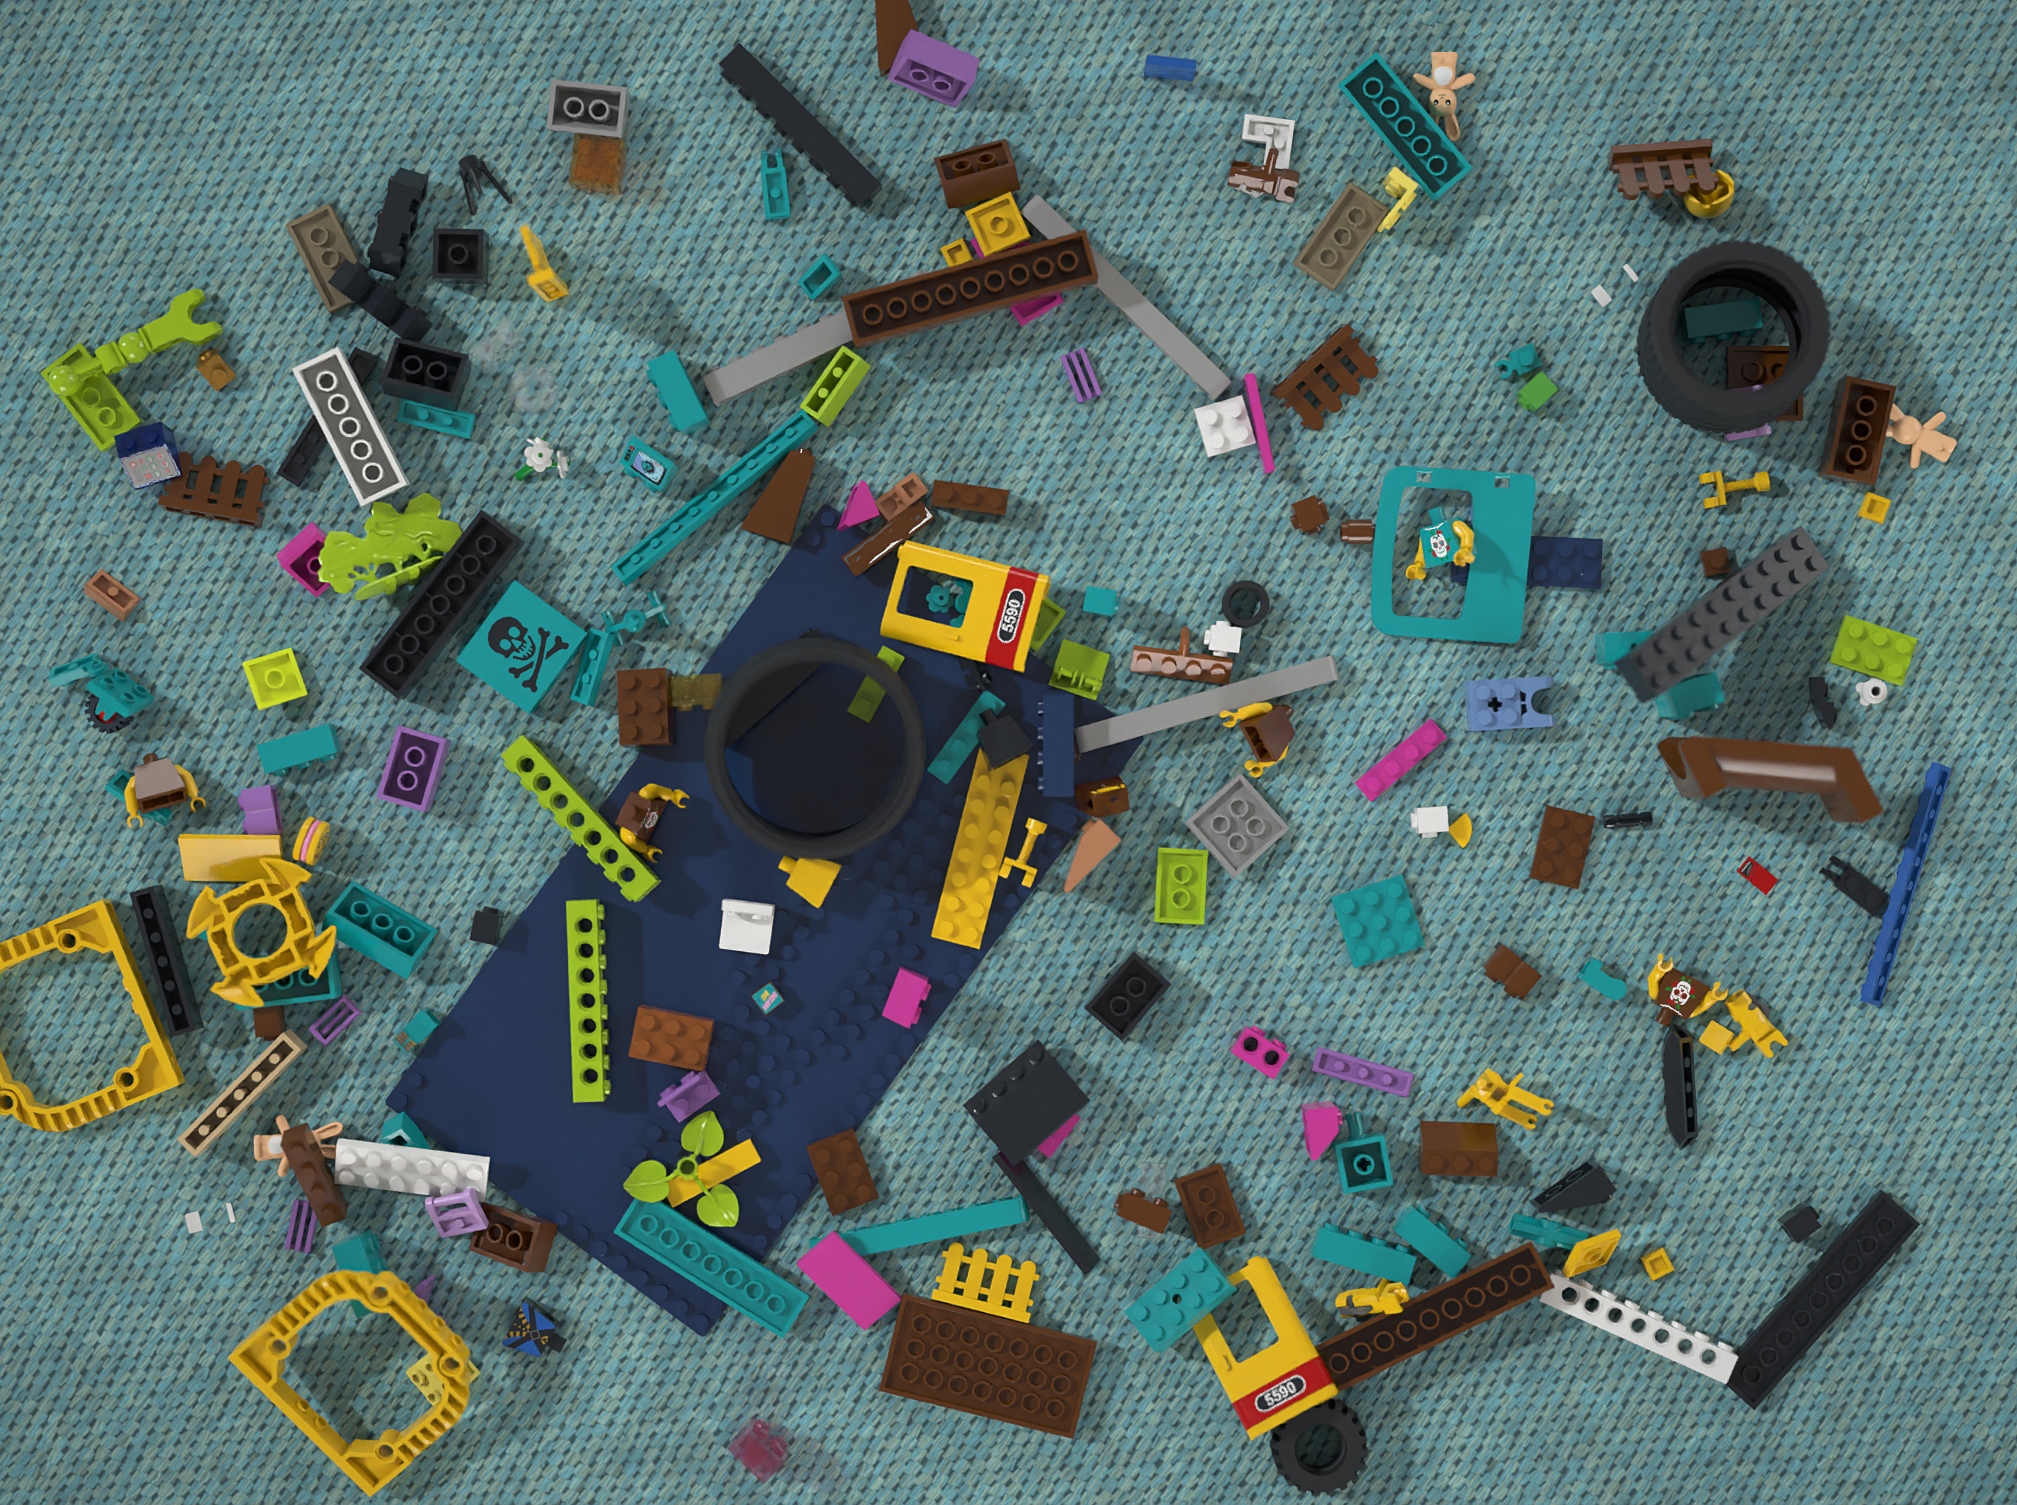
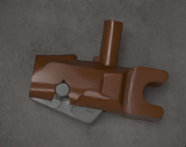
[1227,148,1300,203]

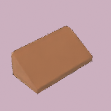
[84,569,141,622]

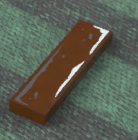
[841,498,935,578]

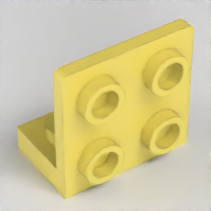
[1377,166,1418,233]
[406,1353,481,1406]

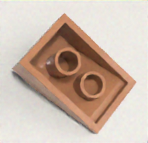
[1063,818,1121,894]

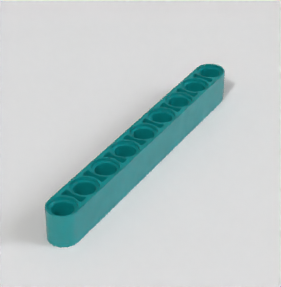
[808,1195,1030,1256]

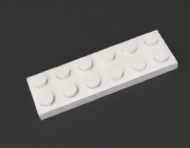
[334,1138,490,1202]

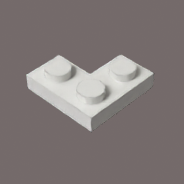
[1241,114,1295,171]

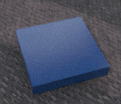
[1143,55,1197,81]

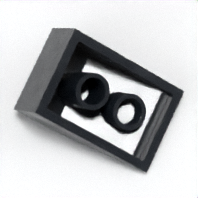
[1529,1159,1617,1213]

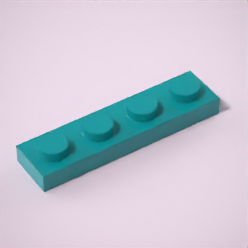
[927,691,1006,784]

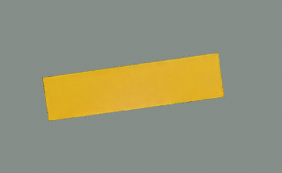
[667,1138,762,1208]

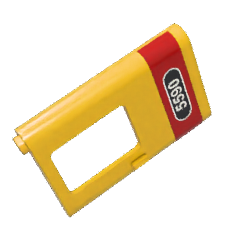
[880,541,1051,672]
[1192,1255,1339,1441]

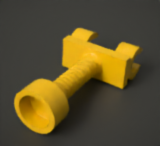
[1699,471,1770,509]
[998,817,1047,888]

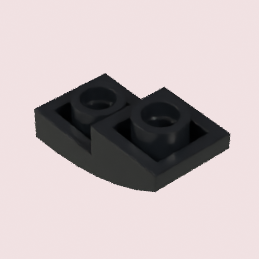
[1809,677,1837,728]

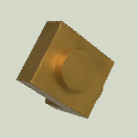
[196,348,236,392]

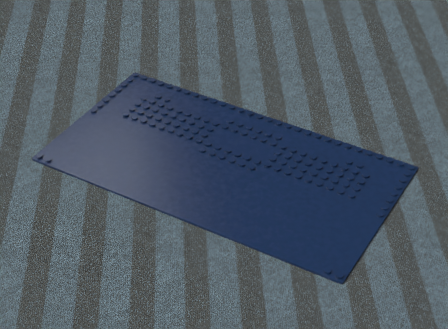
[385,504,1144,1337]

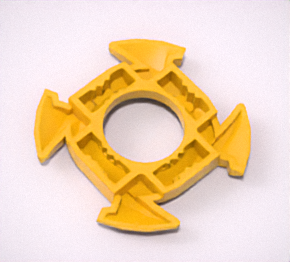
[186,858,337,1007]

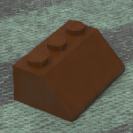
[934,138,1021,209]
[1418,1120,1498,1177]

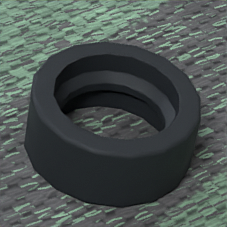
[1222,580,1270,628]

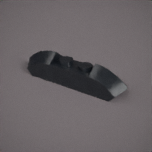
[1661,1024,1698,1151]

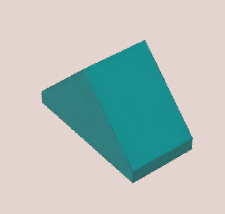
[797,253,843,301]

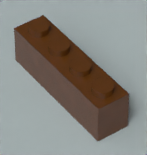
[280,1122,348,1227]

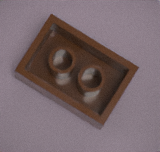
[617,667,676,748]

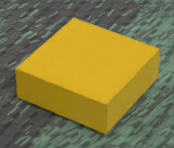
[940,238,973,267]
[1857,492,1892,524]
[1698,1020,1735,1055]
[1640,1247,1675,1281]

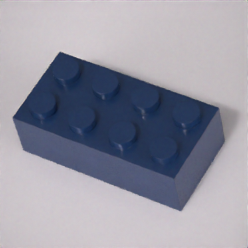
[1038,695,1074,796]

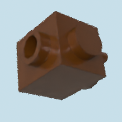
[1289,495,1330,536]

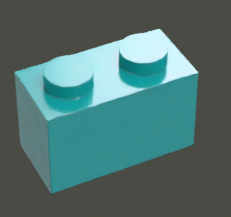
[1082,586,1120,618]

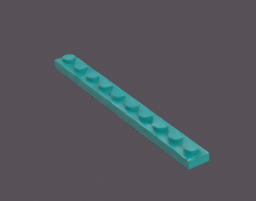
[610,409,819,587]

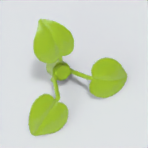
[623,1111,739,1227]

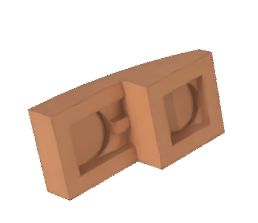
[874,472,929,523]

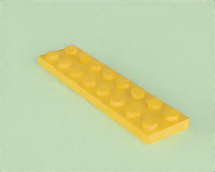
[931,748,1029,949]

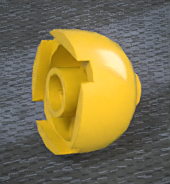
[1683,170,1734,219]

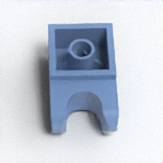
[1464,676,1556,731]

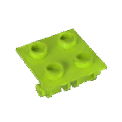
[1048,639,1110,701]

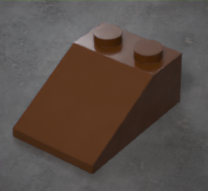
[469,1202,558,1273]

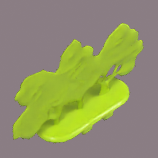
[318,493,462,600]

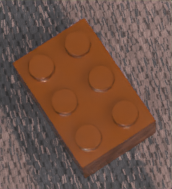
[628,1005,715,1071]

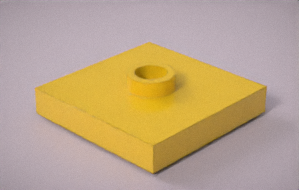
[965,192,1031,257]
[1562,1229,1622,1278]

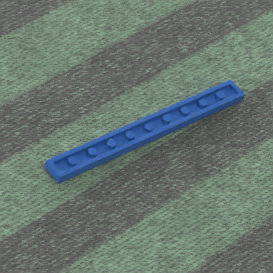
[1860,762,1952,1007]

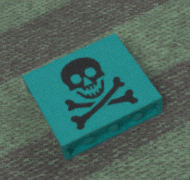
[456,580,589,714]

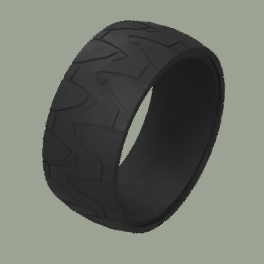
[704,638,926,860]

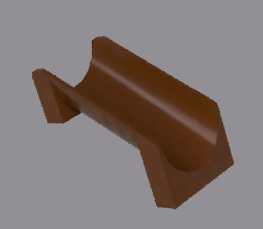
[1657,736,1884,824]

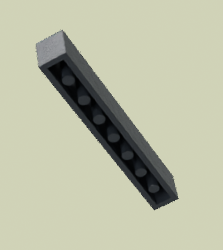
[719,43,882,209]

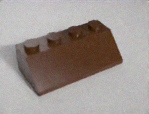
[1818,376,1896,485]

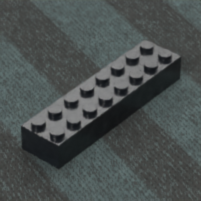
[358,510,526,700]

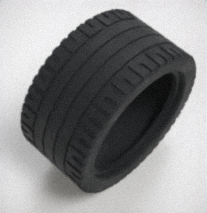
[1636,240,1831,434]

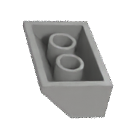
[546,79,630,138]

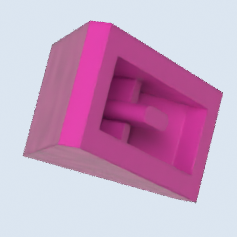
[837,480,880,532]

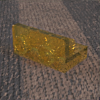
[671,673,723,711]

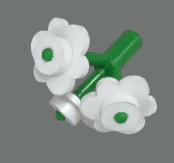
[514,437,571,481]

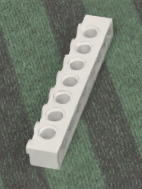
[1537,1269,1738,1384]

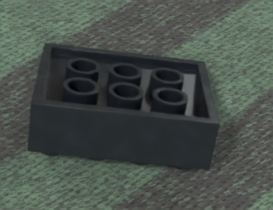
[963,1039,1091,1167]

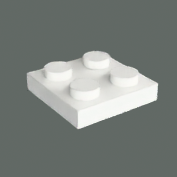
[1194,395,1256,458]

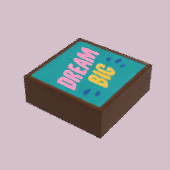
[750,981,786,1016]

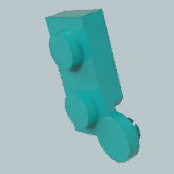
[48,652,109,688]

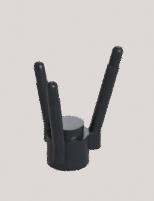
[458,155,512,215]

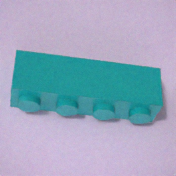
[1310,1222,1417,1286]

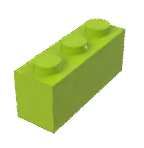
[799,345,871,427]

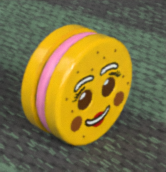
[293,816,330,866]

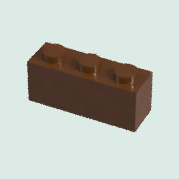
[931,479,1009,517]

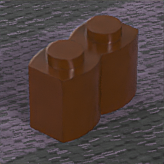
[1482,943,1542,999]

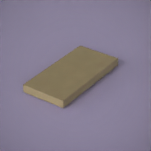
[1292,181,1390,292]
[285,203,360,315]

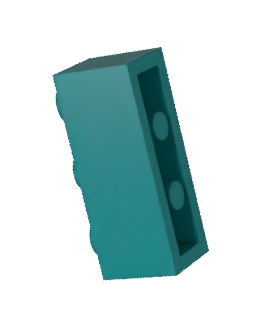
[1679,298,1763,345]
[256,724,342,777]
[1392,1205,1471,1279]

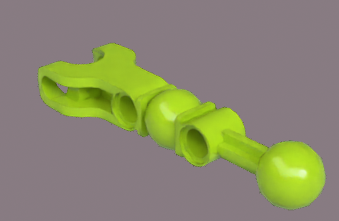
[48,288,223,397]

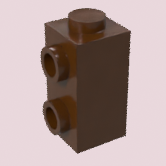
[1113,1187,1172,1234]

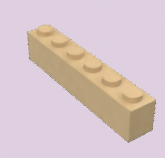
[177,1029,308,1157]

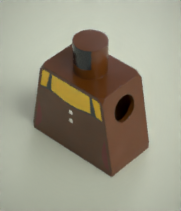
[1074,775,1129,818]

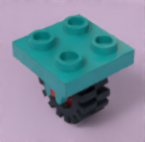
[84,668,155,734]

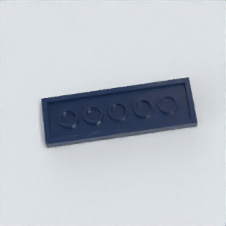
[1450,536,1603,589]

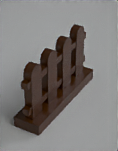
[1608,139,1719,200]
[1270,324,1378,430]
[158,451,270,528]

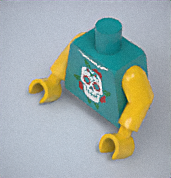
[1406,506,1478,580]

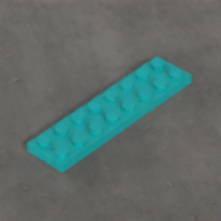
[614,1198,810,1339]

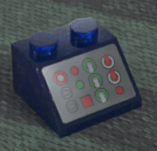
[114,421,183,490]

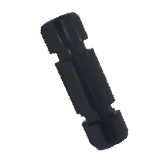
[1603,812,1653,829]

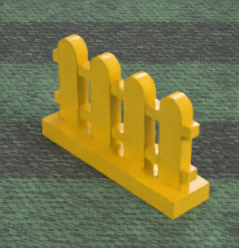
[520,225,570,302]
[931,1242,1040,1323]

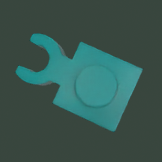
[1494,343,1542,380]

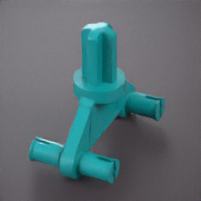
[600,590,671,648]

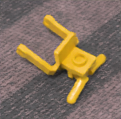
[1457,1068,1554,1130]

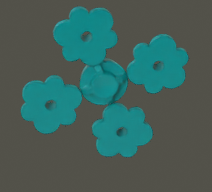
[926,577,974,639]

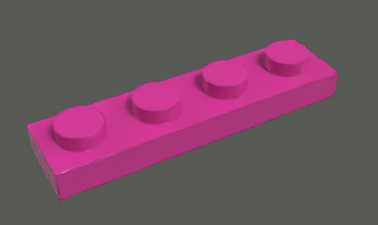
[1355,719,1447,802]

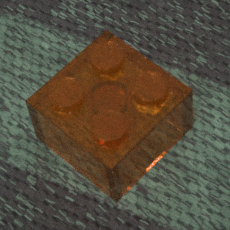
[568,133,628,195]

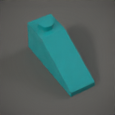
[381,1111,431,1150]

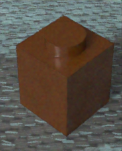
[253,1005,286,1041]

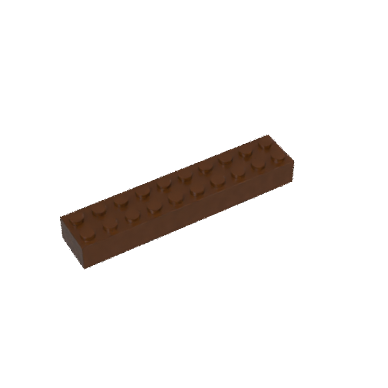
[841,230,1099,350]
[1314,1241,1555,1392]

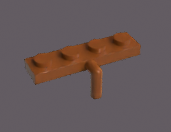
[1130,627,1233,685]

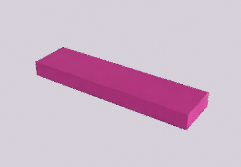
[1243,373,1275,475]

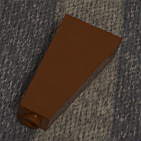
[875,0,919,76]
[741,448,817,545]

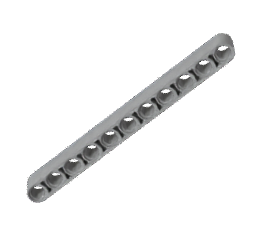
[1020,194,1231,401]
[1074,655,1340,753]

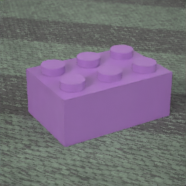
[376,725,452,812]

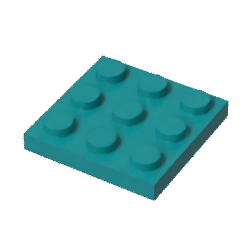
[1330,874,1425,969]

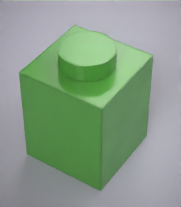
[1515,371,1558,412]

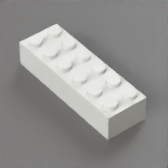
[292,347,410,506]

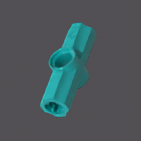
[1509,1212,1588,1251]

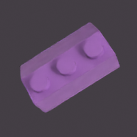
[887,29,980,108]

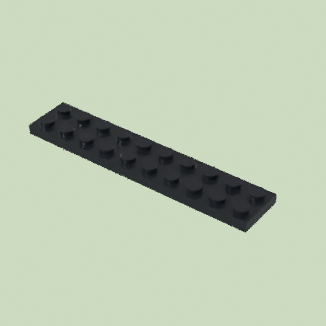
[1725,1190,1920,1410]

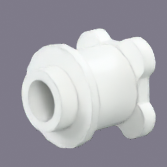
[1855,678,1887,706]

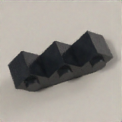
[367,167,429,277]
[328,258,433,343]

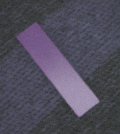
[1311,1046,1414,1098]

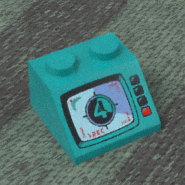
[619,435,680,493]

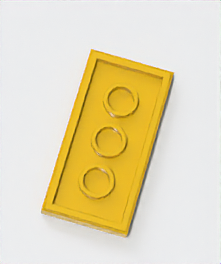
[178,834,284,882]

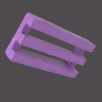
[1060,347,1102,404]
[308,994,362,1047]
[284,1199,318,1254]

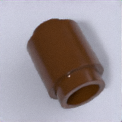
[1340,519,1376,544]

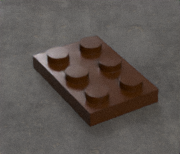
[1529,805,1595,889]
[806,1127,879,1216]
[1173,1162,1246,1249]

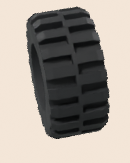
[1270,1397,1368,1496]

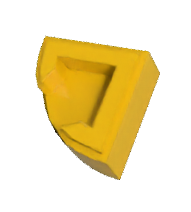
[1448,813,1472,848]

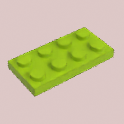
[41,342,143,453]

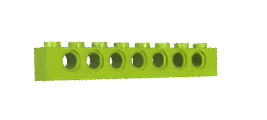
[501,735,661,902]
[566,899,611,1102]

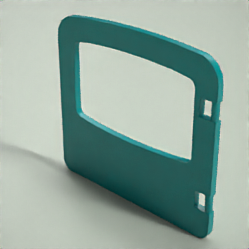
[1371,465,1536,644]

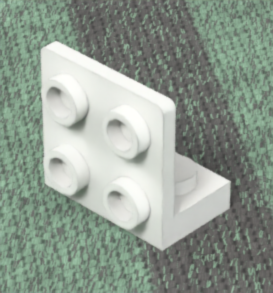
[719,898,775,954]

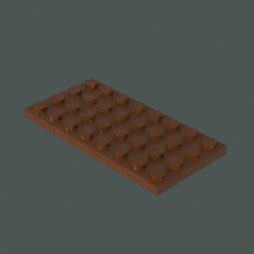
[879,1292,1097,1439]

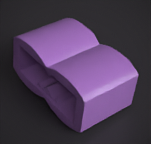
[238,785,284,835]

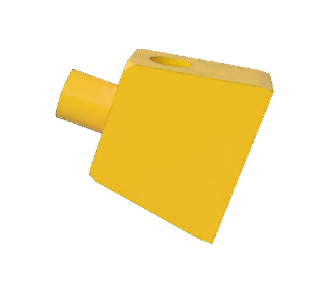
[778,855,842,908]

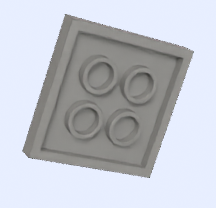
[1184,773,1290,878]

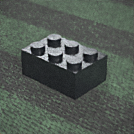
[380,337,471,412]
[1084,950,1171,1041]

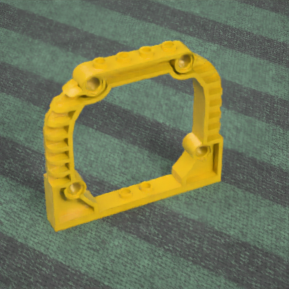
[0,898,186,1132]
[228,1270,470,1497]

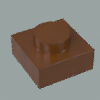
[1699,547,1731,577]

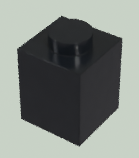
[469,906,504,945]
[1777,1203,1822,1244]

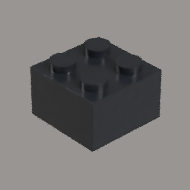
[432,228,489,284]

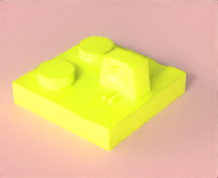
[242,648,308,711]

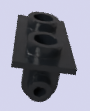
[956,655,994,696]

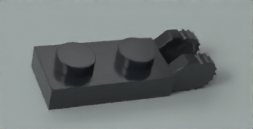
[1819,855,1889,916]

